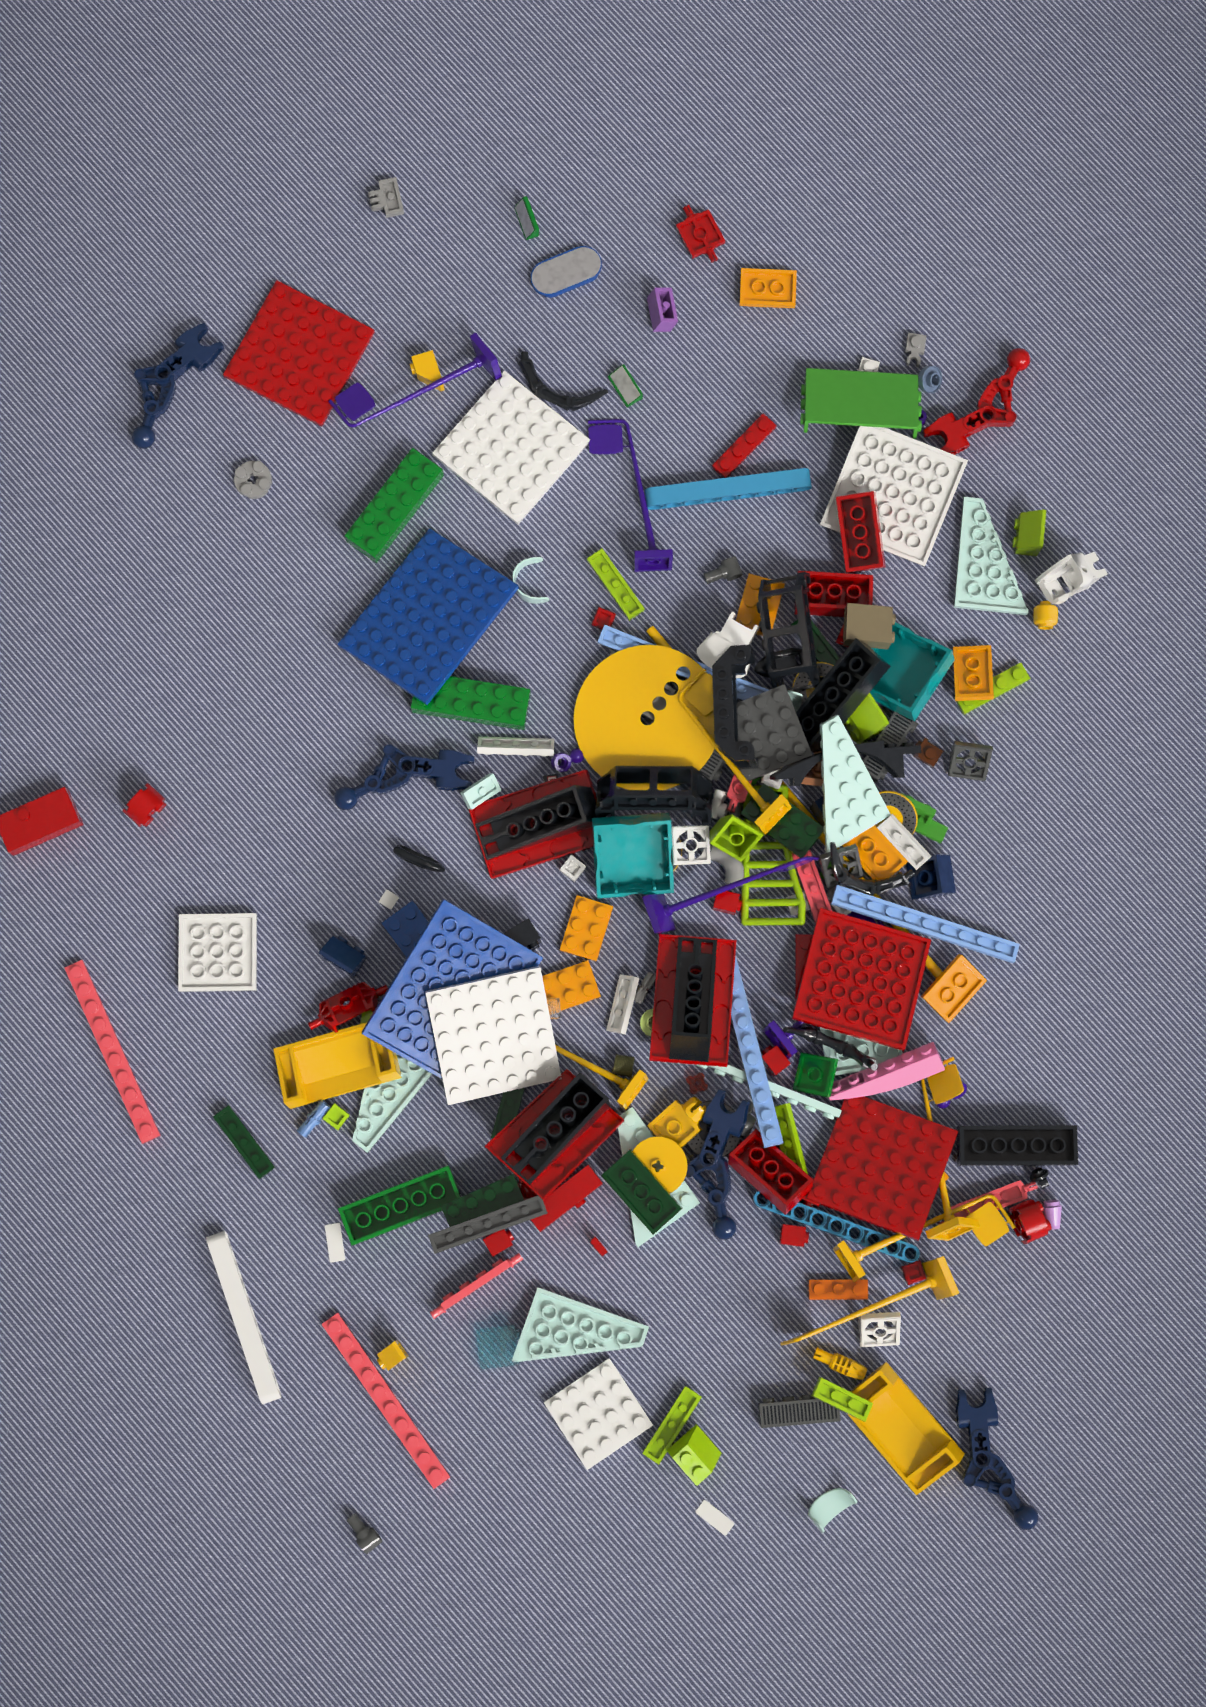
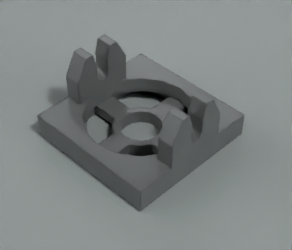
[948,741,993,781]
[818,844,864,888]

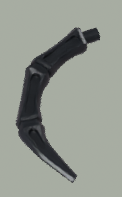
[518,351,608,411]
[830,842,915,895]
[783,1026,878,1071]

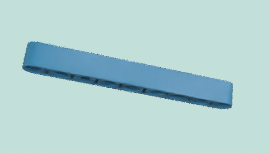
[644,468,812,510]
[753,1191,920,1262]

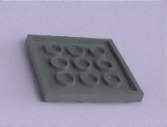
[713,684,812,784]

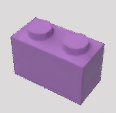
[647,288,678,332]

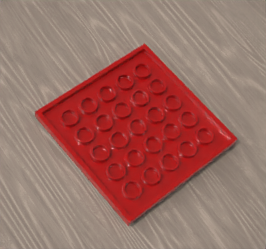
[223,280,375,427]
[791,908,931,1051]
[807,1096,958,1241]

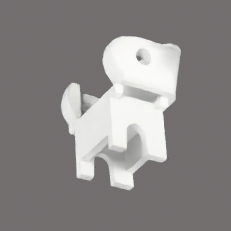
[1035,552,1108,605]
[697,612,759,678]

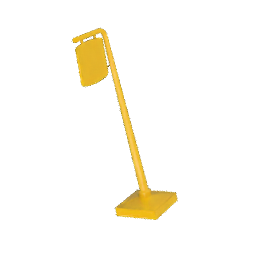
[678,668,792,835]
[555,1045,648,1110]
[921,1057,980,1241]
[833,1194,1016,1282]
[780,1256,959,1346]

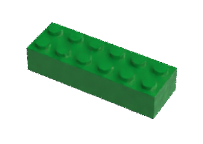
[345,448,444,564]
[411,676,531,731]
[338,1165,461,1246]

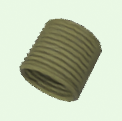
[613,1054,635,1077]

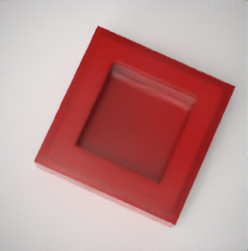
[591,607,616,630]
[590,1237,608,1256]
[901,1260,926,1285]

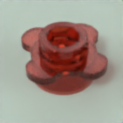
[686,1073,708,1094]

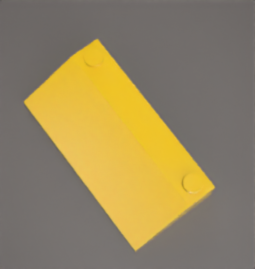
[273,1022,402,1109]
[848,1362,965,1495]

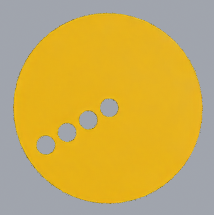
[574,645,715,790]

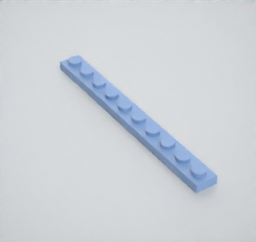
[598,625,769,701]
[831,885,1020,963]
[731,958,783,1148]

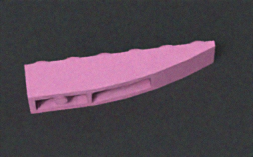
[829,1042,945,1100]

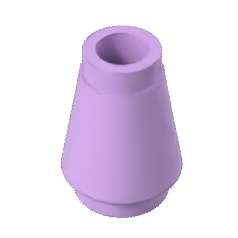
[1043,1200,1062,1230]

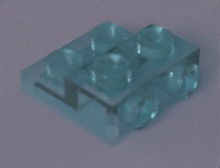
[476,1325,520,1370]

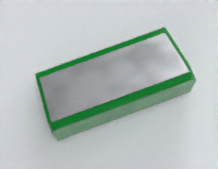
[515,196,539,240]
[608,364,643,408]

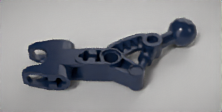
[131,323,225,449]
[334,744,475,810]
[686,1089,750,1240]
[955,1388,1039,1530]

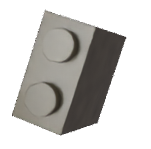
[843,603,896,649]

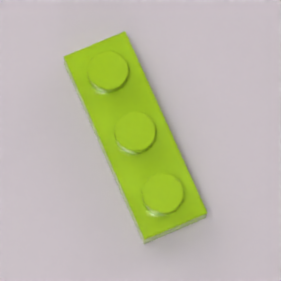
[811,1377,873,1422]

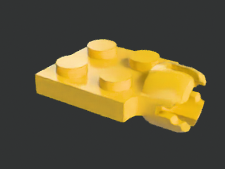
[647,1097,707,1148]

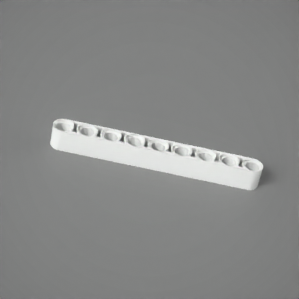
[206,1231,282,1405]

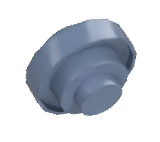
[918,365,942,394]

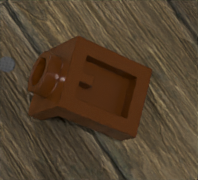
[913,737,943,768]

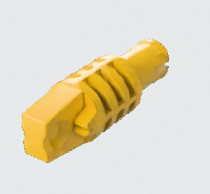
[812,1347,867,1380]

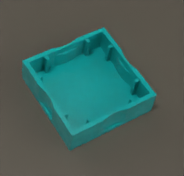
[870,622,955,722]
[592,813,674,899]

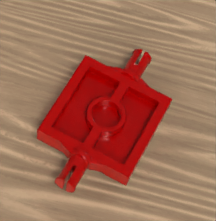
[675,205,725,263]

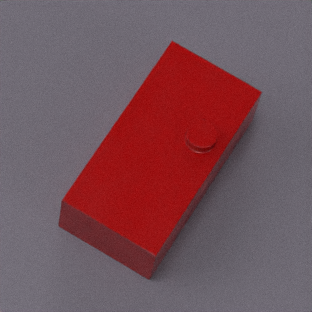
[836,491,886,573]
[794,571,873,617]
[0,787,84,856]
[728,1129,814,1215]
[531,1165,603,1232]

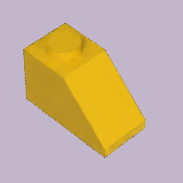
[409,350,445,391]
[377,1340,409,1371]

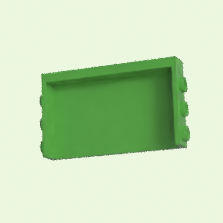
[800,368,922,439]

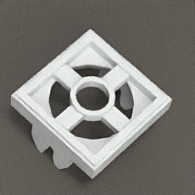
[671,825,711,865]
[858,1312,901,1347]

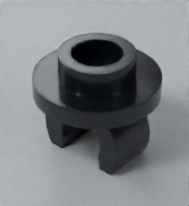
[1030,1168,1049,1189]

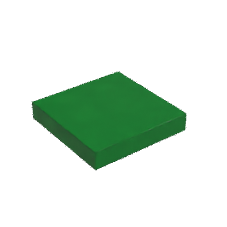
[793,1052,838,1098]

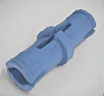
[297,1100,331,1138]

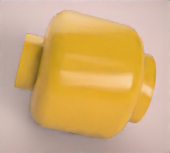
[1033,601,1058,630]

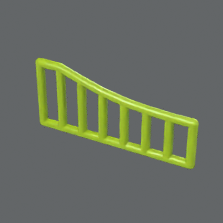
[741,785,806,926]

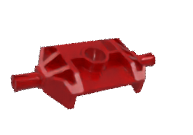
[308,982,388,1033]

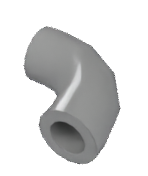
[710,845,744,887]

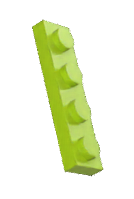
[587,548,645,621]
[956,663,1031,715]
[775,1103,808,1174]
[642,1386,702,1465]

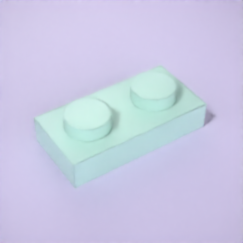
[460,773,501,810]

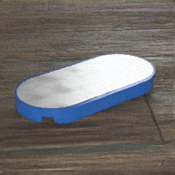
[531,246,602,298]

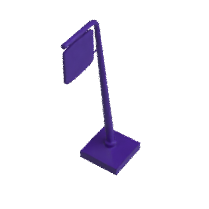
[329,332,502,427]
[588,419,673,572]
[642,856,820,934]
[762,911,885,1059]

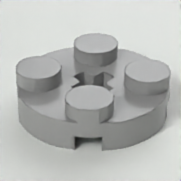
[234,461,272,499]

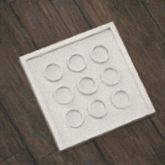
[178,913,257,992]
[544,1358,653,1470]

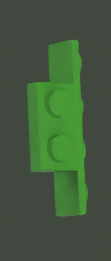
[887,793,948,843]

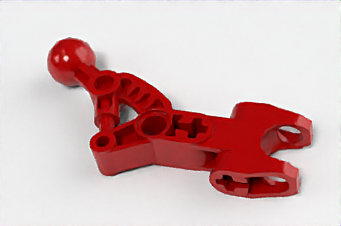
[922,348,1030,455]

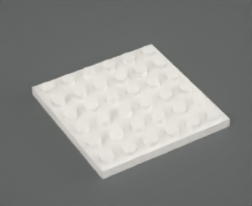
[432,371,590,525]
[820,426,968,567]
[425,966,562,1105]

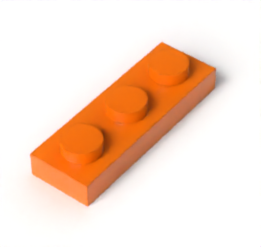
[808,1279,868,1300]

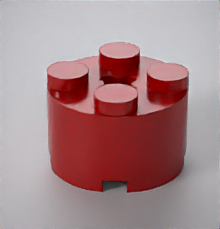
[122,783,167,827]
[1008,1199,1052,1244]

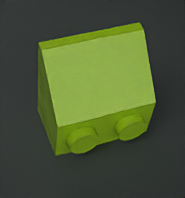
[1012,509,1046,556]
[844,693,889,744]
[709,814,764,862]
[667,1424,722,1486]

